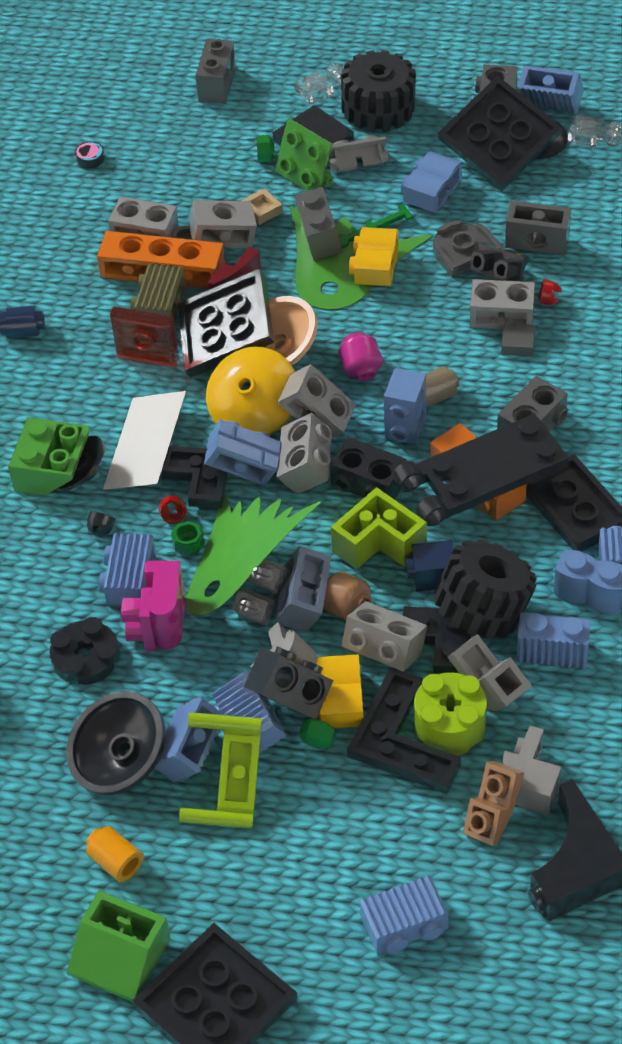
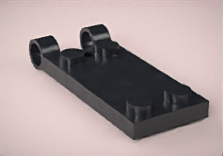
[392,413,569,527]

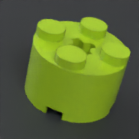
[414,673,487,756]

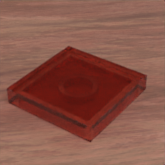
[110,306,179,367]

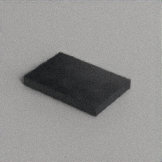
[526,454,622,552]

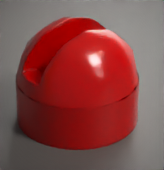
[538,279,562,305]
[159,495,187,524]

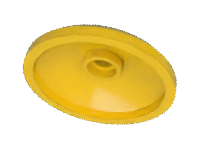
[206,347,296,436]

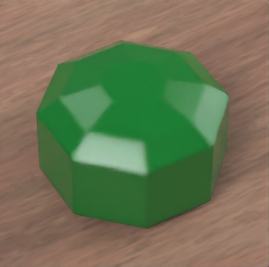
[256,135,275,163]
[171,521,205,555]
[299,719,336,749]

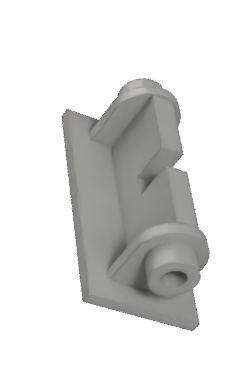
[329,136,389,173]

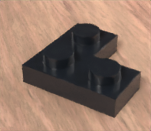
[161,446,228,509]
[403,606,471,674]

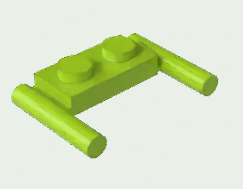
[179,712,262,829]

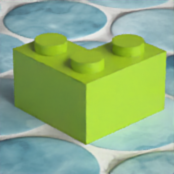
[331,487,427,569]

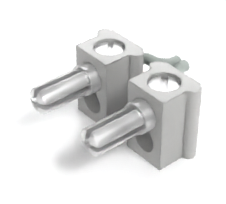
[232,559,288,626]

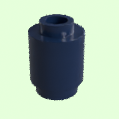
[0,305,45,338]

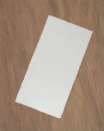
[103,391,186,490]

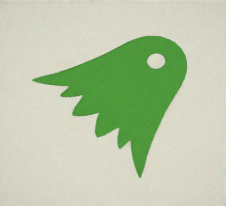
[290,205,433,310]
[186,494,321,616]

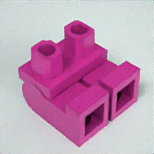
[121,561,186,651]

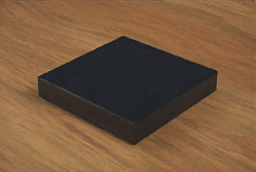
[272,105,354,145]

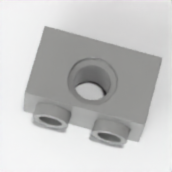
[189,200,257,248]

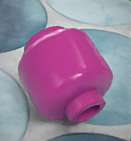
[338,332,383,381]

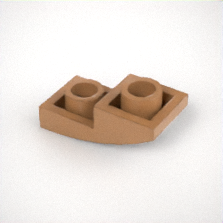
[462,761,525,846]

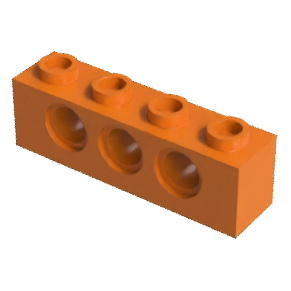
[97,231,225,289]

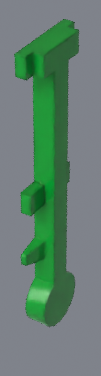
[338,204,413,249]

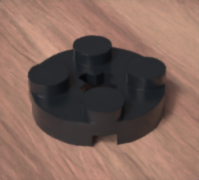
[49,617,120,685]

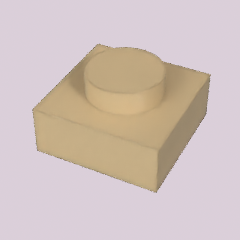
[241,188,282,225]

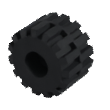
[341,50,416,132]
[434,540,537,639]

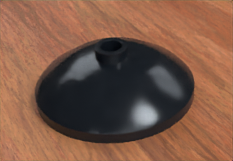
[66,691,166,795]

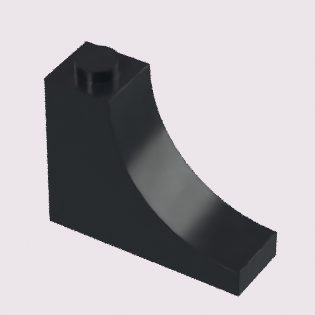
[528,779,622,921]

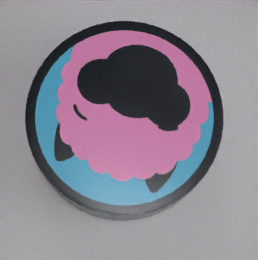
[75,141,105,169]

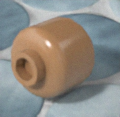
[323,571,372,620]

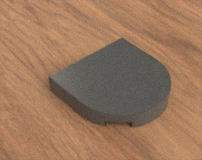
[433,220,504,278]

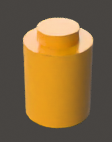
[86,826,144,883]

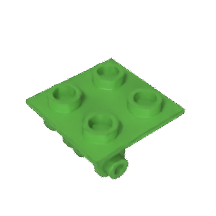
[275,118,334,191]

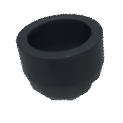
[87,511,115,537]

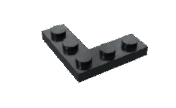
[347,667,461,794]

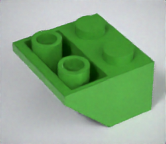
[8,417,90,496]
[67,890,171,1002]

